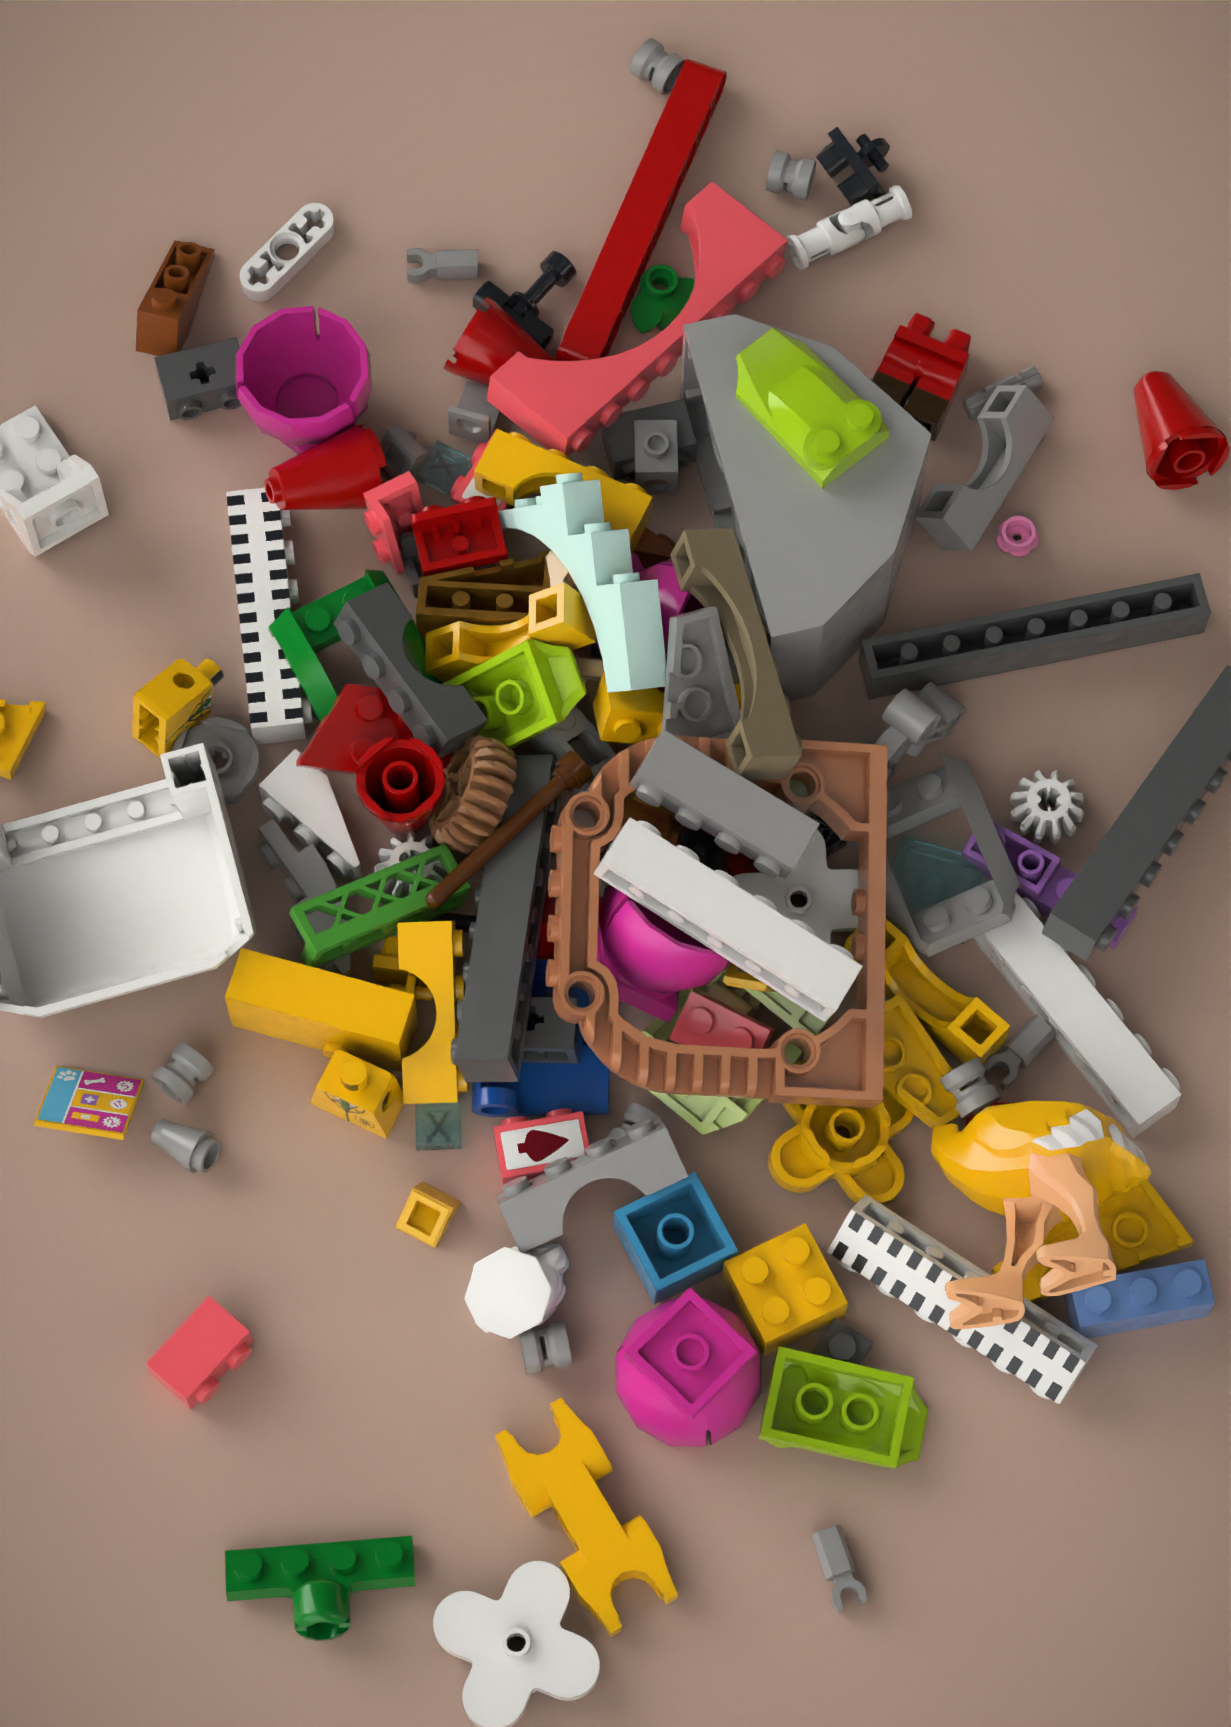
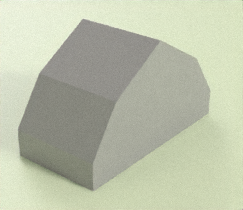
[680,314,931,701]

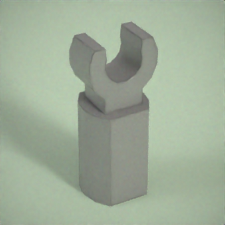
[407,248,479,284]
[984,1015,1056,1091]
[811,1525,867,1613]

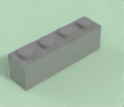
[629,729,820,879]

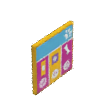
[34,1066,144,1140]

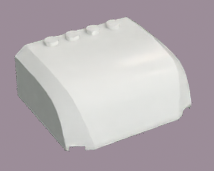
[0,743,256,1018]

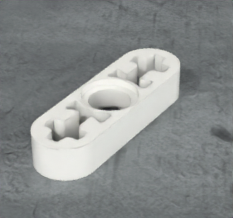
[240,203,335,302]

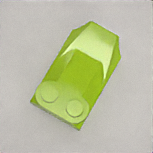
[735,328,890,489]
[442,639,587,754]
[758,1346,929,1469]

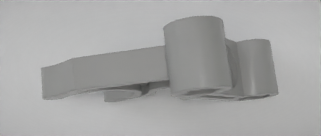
[874,682,966,783]

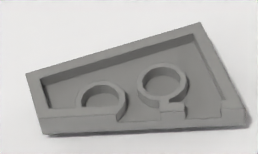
[662,607,741,739]

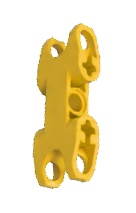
[495,1398,678,1637]

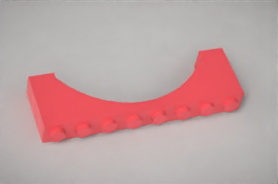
[487,181,788,457]

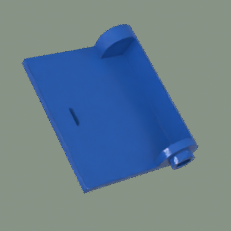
[472,960,610,1117]

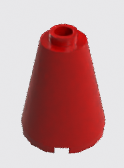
[443,296,556,386]
[1133,371,1230,490]
[264,424,389,510]
[356,737,445,836]

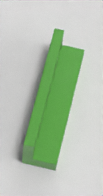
[289,843,471,968]

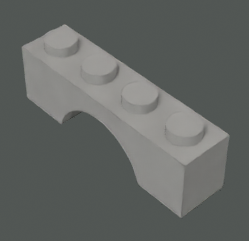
[914,385,1055,551]
[496,1119,688,1253]

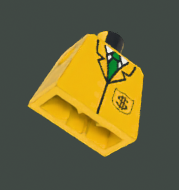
[132,658,224,759]
[310,1049,405,1139]

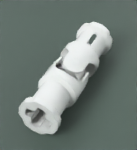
[786,185,912,270]

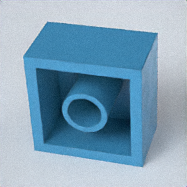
[612,1172,738,1305]

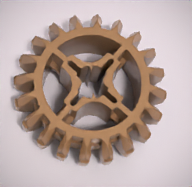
[429,735,517,854]

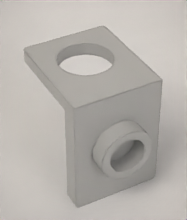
[448,381,501,443]
[634,420,678,494]

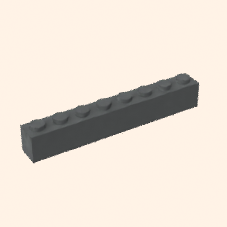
[858,573,1211,700]
[1042,665,1231,962]
[451,754,561,1083]

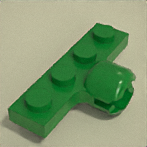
[225,1536,415,1641]

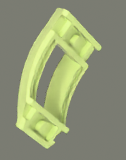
[642,962,839,1135]

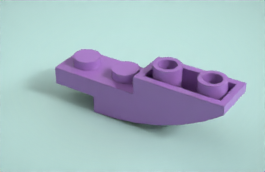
[961,821,1138,949]

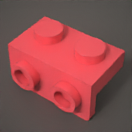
[363,471,424,575]
[669,989,775,1049]

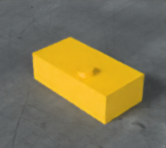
[225,948,418,1072]

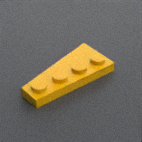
[991,1178,1194,1303]

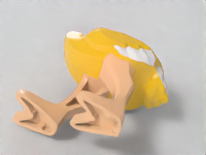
[931,1101,1151,1329]

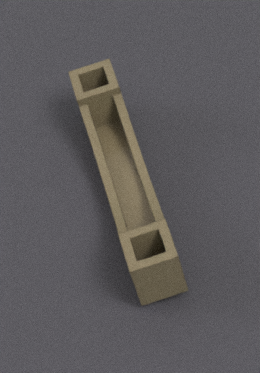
[670,528,802,781]

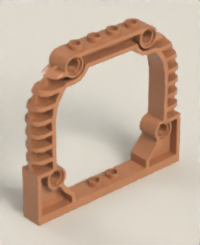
[546,736,888,1108]

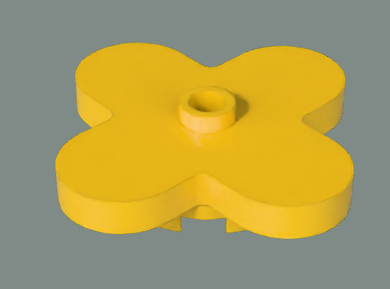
[768,1060,914,1206]

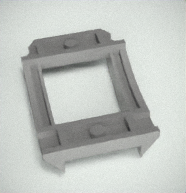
[857,755,1021,957]

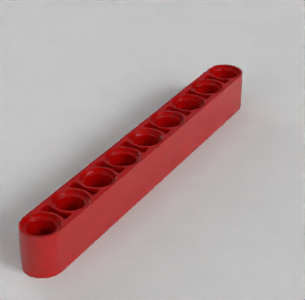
[555,59,727,361]

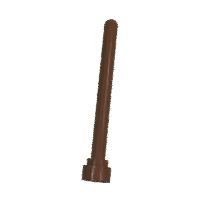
[425,751,593,908]

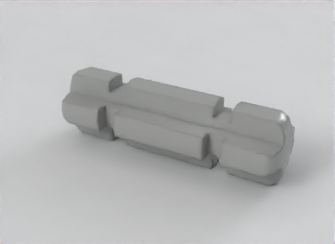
[963,366,1043,419]

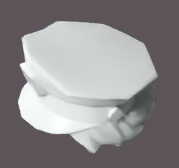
[464,1241,569,1339]

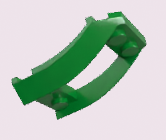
[268,569,443,723]

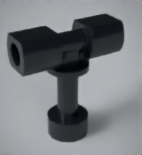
[473,251,576,350]

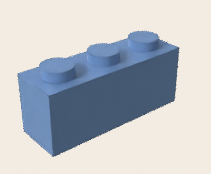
[1064,1259,1215,1338]

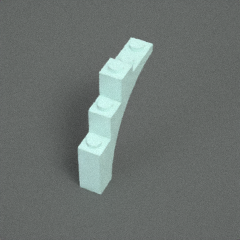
[499,473,666,692]

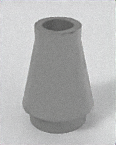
[151,1119,221,1173]

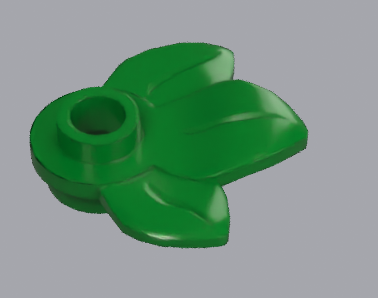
[631,264,694,334]

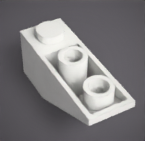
[259,749,362,881]

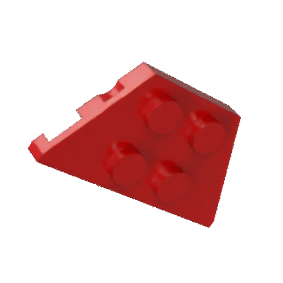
[296,683,454,775]

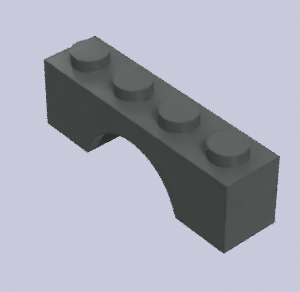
[334,582,488,759]

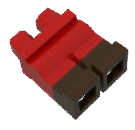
[871,313,971,441]

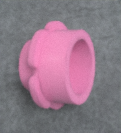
[997,516,1039,557]

